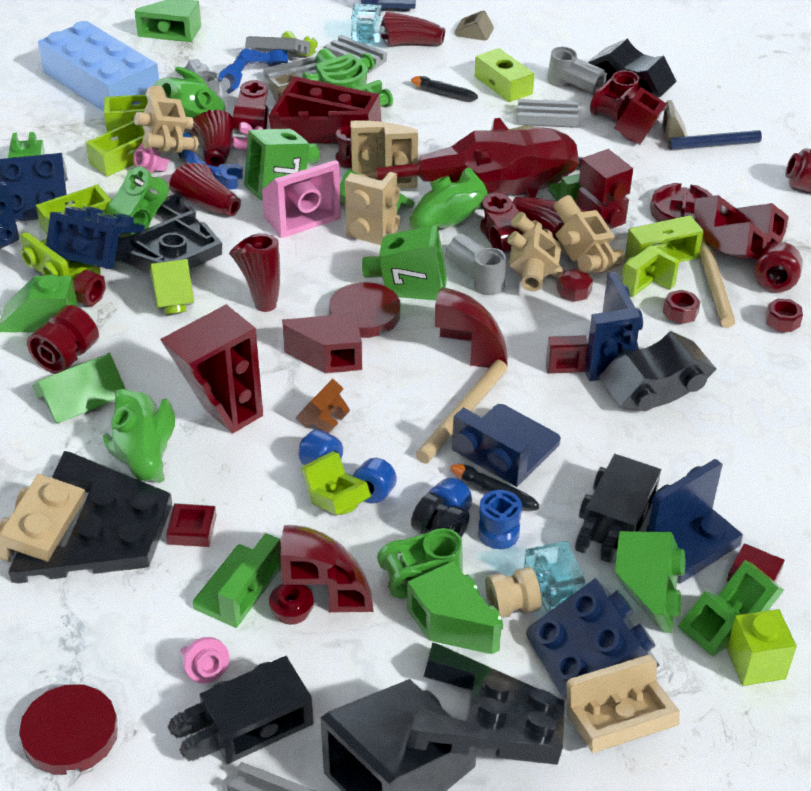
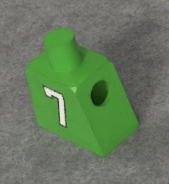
[244,129,320,200]
[362,225,447,300]

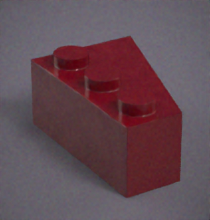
[268,76,382,144]
[160,304,263,434]

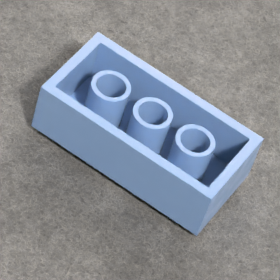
[38,21,159,111]

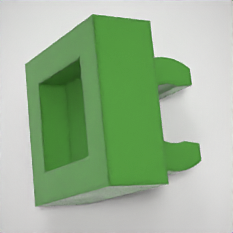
[8,132,45,158]

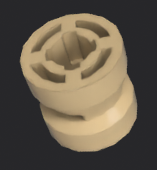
[485,567,541,618]

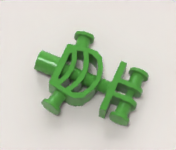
[302,48,393,107]

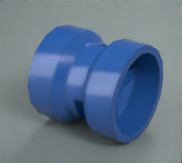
[478,490,522,550]

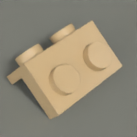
[345,172,400,245]
[0,473,85,562]
[566,654,680,753]

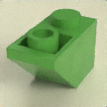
[615,531,686,633]
[407,561,503,654]

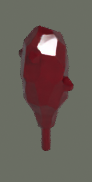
[375,118,579,198]

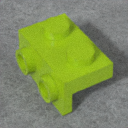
[20,232,101,283]

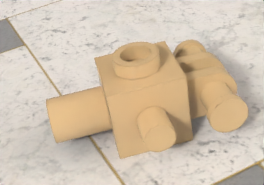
[134,85,199,153]
[554,195,625,273]
[507,212,563,291]

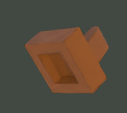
[296,378,350,433]

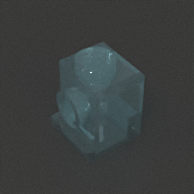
[351,4,382,44]
[524,541,585,613]

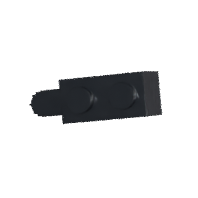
[575,453,662,563]
[167,655,314,765]

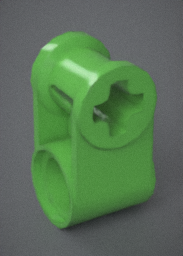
[106,166,169,235]
[377,528,463,599]

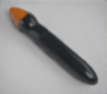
[411,76,478,101]
[450,464,539,511]

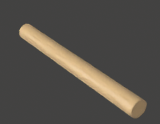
[699,237,735,328]
[416,360,507,464]

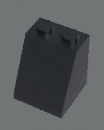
[320,679,477,791]

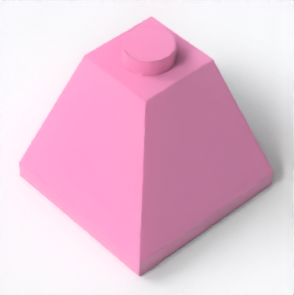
[262,160,341,238]

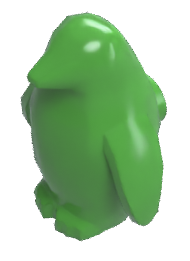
[154,67,226,119]
[409,167,488,229]
[103,389,175,483]

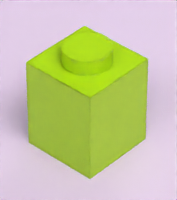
[149,259,194,315]
[727,609,797,686]

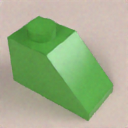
[134,0,201,43]
[0,274,78,332]

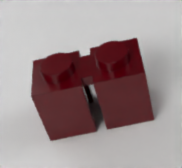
[576,148,633,229]

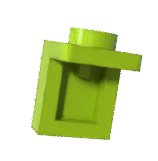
[622,245,679,297]
[301,451,371,515]

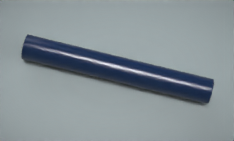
[668,130,762,150]

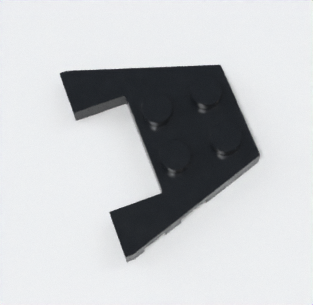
[115,193,222,271]
[8,451,173,584]
[407,642,564,765]

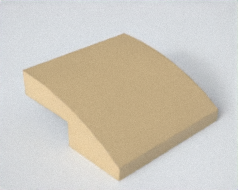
[351,121,418,188]

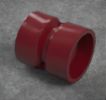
[27,305,99,374]

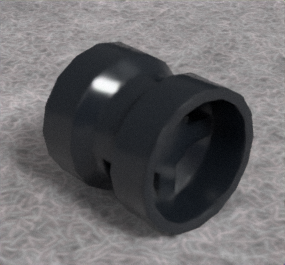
[411,492,470,538]

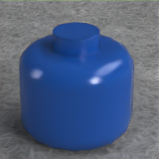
[298,429,344,465]
[352,457,397,503]
[428,478,472,511]

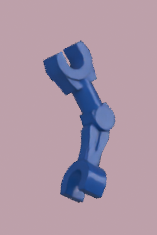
[218,48,288,94]
[178,133,243,189]

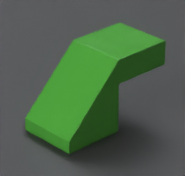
[678,560,784,656]

